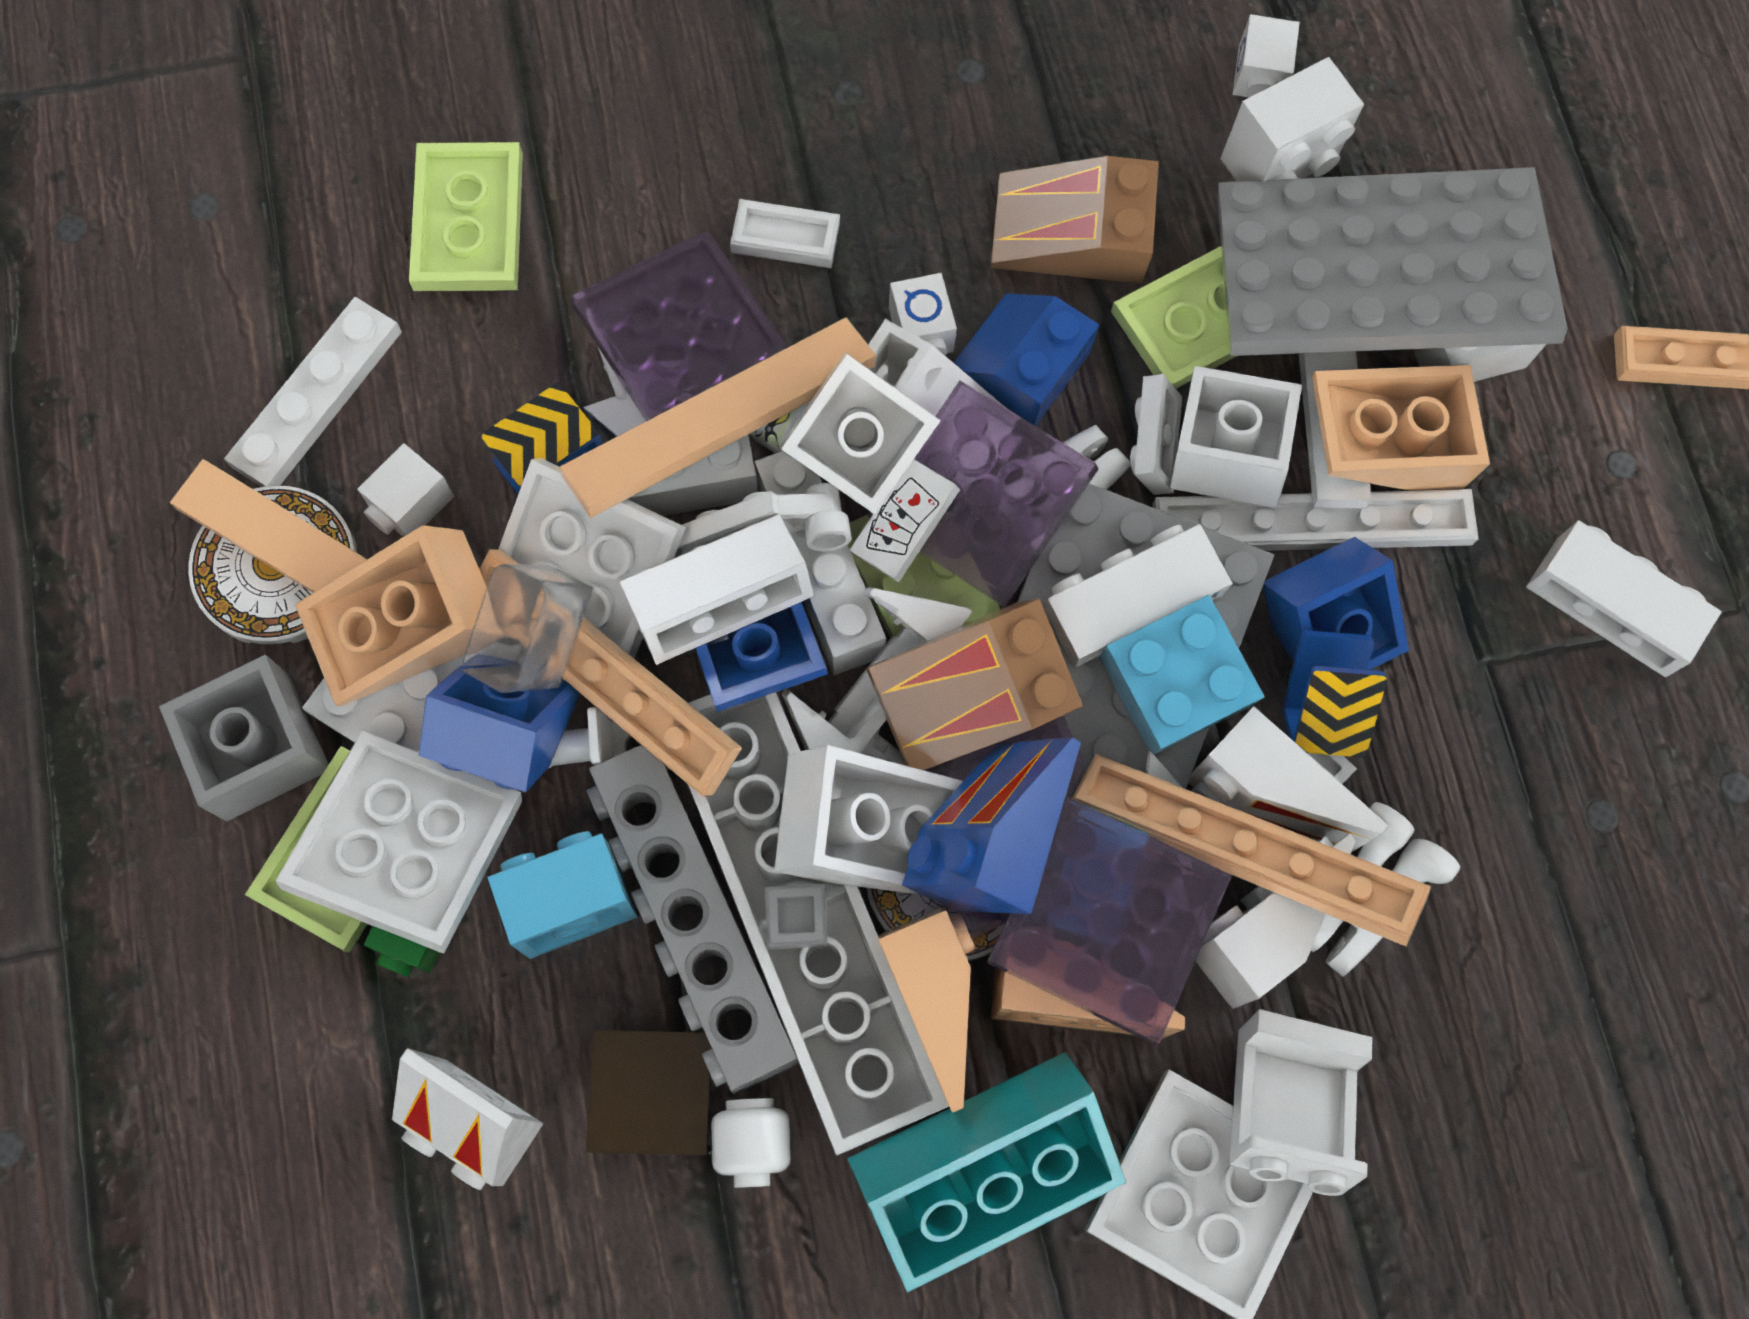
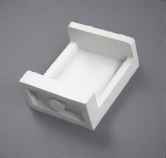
[1229,1009,1372,1196]

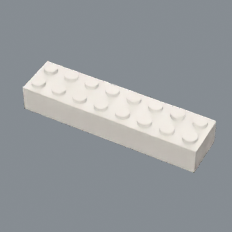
[688,692,949,1156]

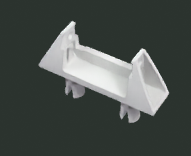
[782,587,972,766]

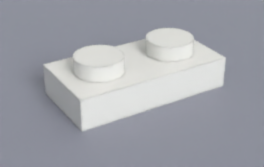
[1130,374,1182,495]

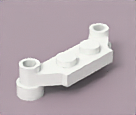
[674,483,852,558]

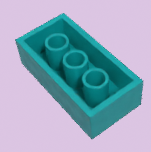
[847,1052,1126,1293]

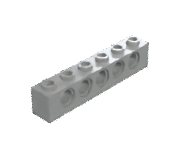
[586,745,799,1095]

